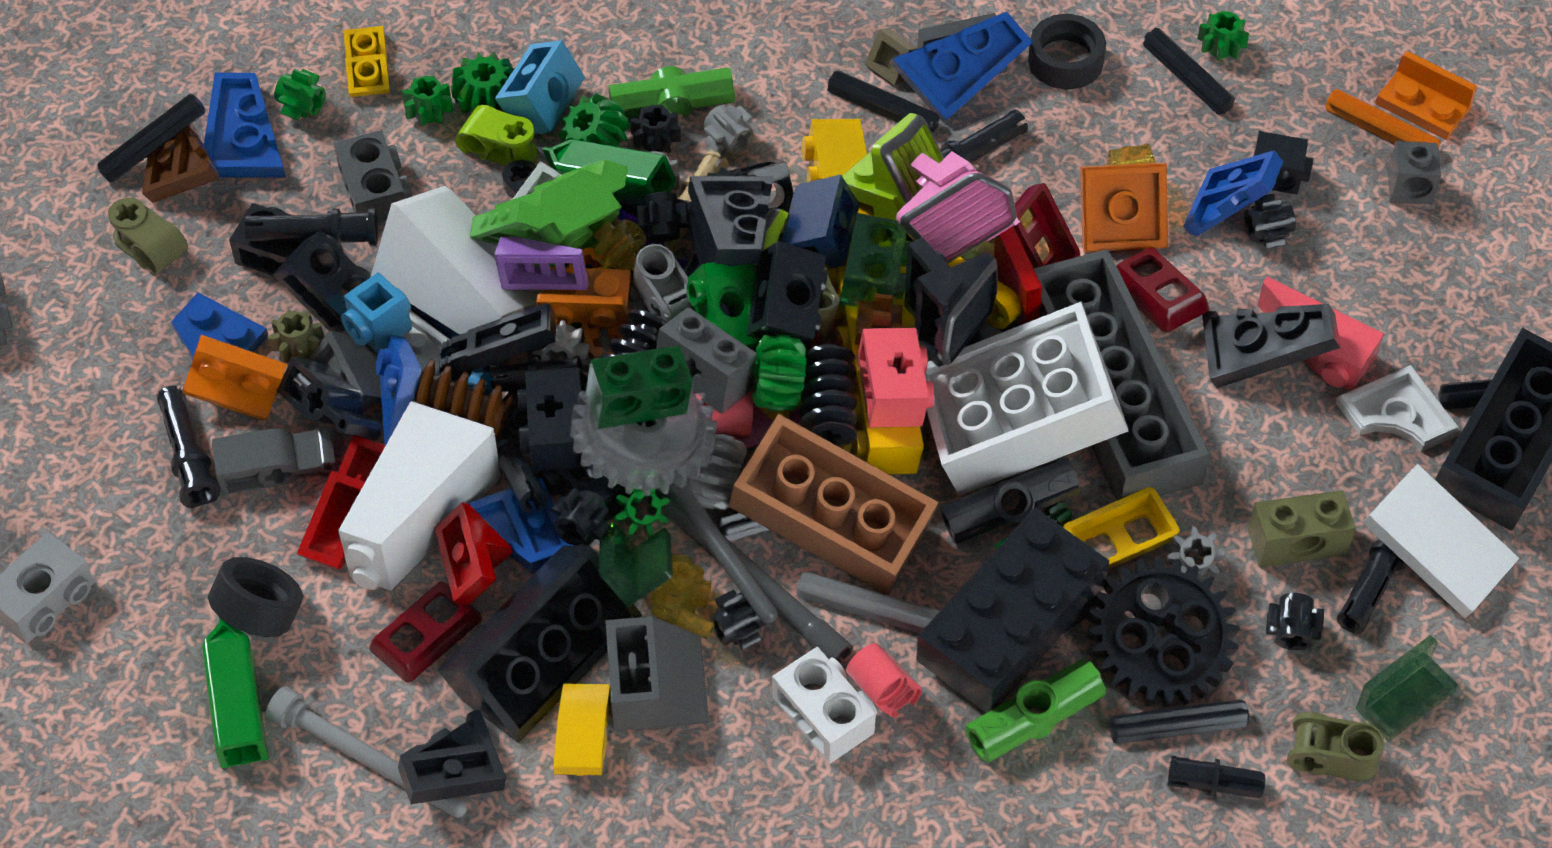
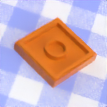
[1080,162,1168,252]

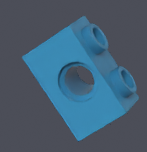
[495,40,585,135]

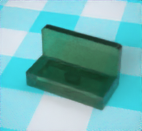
[599,521,673,607]
[1355,635,1458,742]

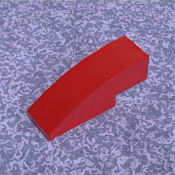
[296,435,385,570]

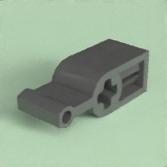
[212,426,337,495]

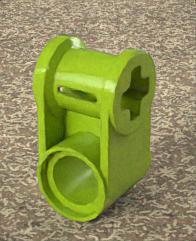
[455,105,538,166]

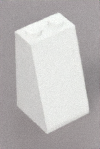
[371,186,541,335]
[338,401,501,591]

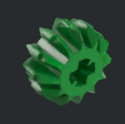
[451,52,515,114]
[558,93,631,147]
[751,334,807,412]

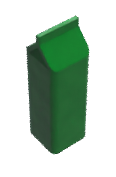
[542,139,676,206]
[202,618,269,769]

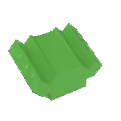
[470,159,628,267]

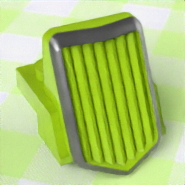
[842,113,944,231]

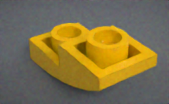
[343,26,390,97]
[553,684,611,776]

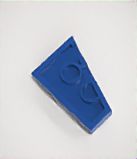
[889,11,1033,122]

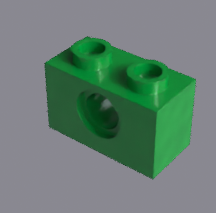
[687,262,760,352]

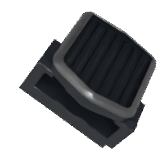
[904,237,998,368]

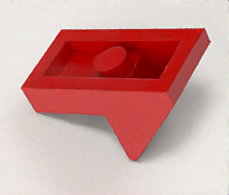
[434,502,513,606]

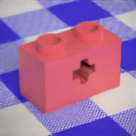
[857,328,934,428]

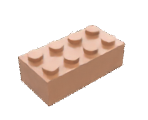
[729,414,939,595]

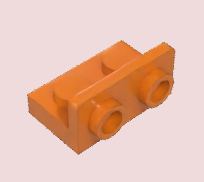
[1375,51,1477,140]
[536,267,632,328]
[182,335,287,420]

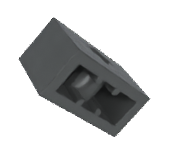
[656,307,757,414]

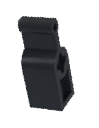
[276,356,383,439]

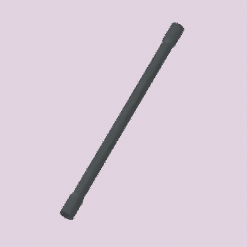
[583,413,853,663]

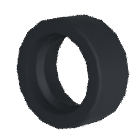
[1028,13,1107,90]
[207,557,304,637]

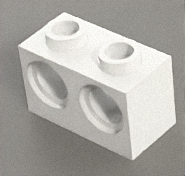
[772,646,877,764]

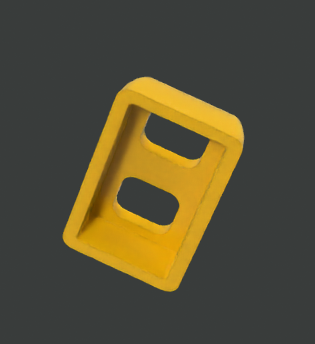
[1063,487,1180,570]

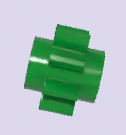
[1197,11,1250,61]
[274,69,326,121]
[402,76,453,127]
[614,482,670,539]

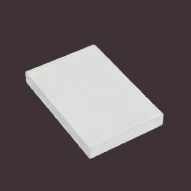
[1362,464,1519,618]

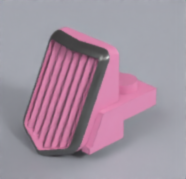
[896,151,1020,263]

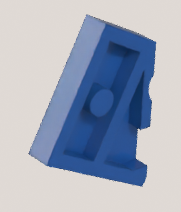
[1183,151,1284,236]
[171,292,268,360]
[376,335,422,446]
[467,477,573,573]

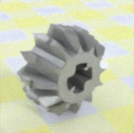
[688,433,747,511]

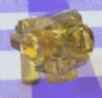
[650,555,715,640]

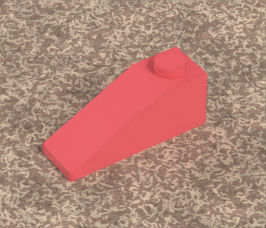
[1257,276,1384,391]

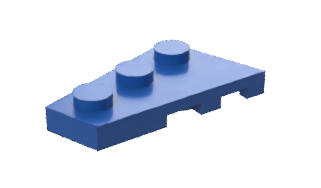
[204,72,286,178]

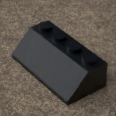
[438,545,642,743]

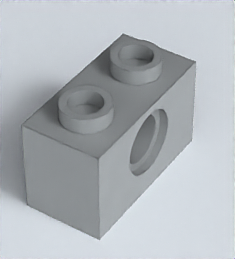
[0,531,94,644]

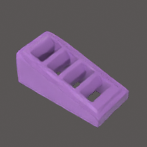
[494,236,589,290]

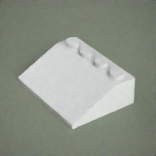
[925,302,1129,496]

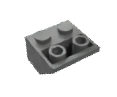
[605,616,709,731]

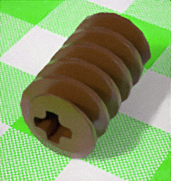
[415,359,515,439]

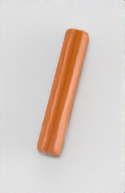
[1325,89,1441,148]

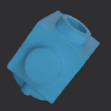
[341,272,412,353]

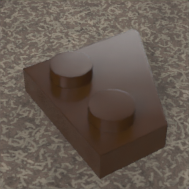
[142,124,219,203]

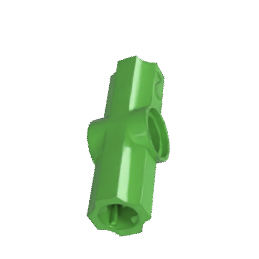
[608,66,735,118]
[965,658,1106,763]

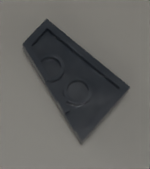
[688,176,774,266]
[1202,304,1341,388]

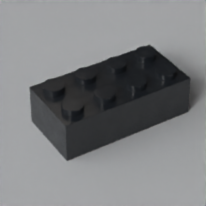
[1435,327,1552,531]
[916,508,1109,713]

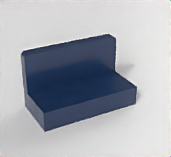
[781,174,860,269]

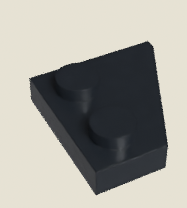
[398,709,506,804]

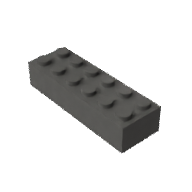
[1034,249,1210,501]

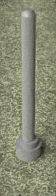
[265,686,467,818]

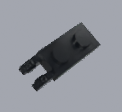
[438,303,556,381]

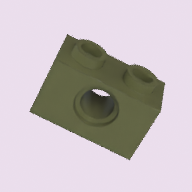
[1247,490,1356,567]

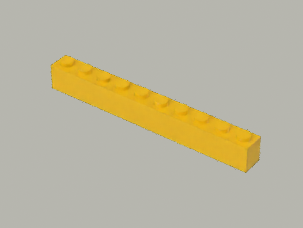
[801,119,924,475]

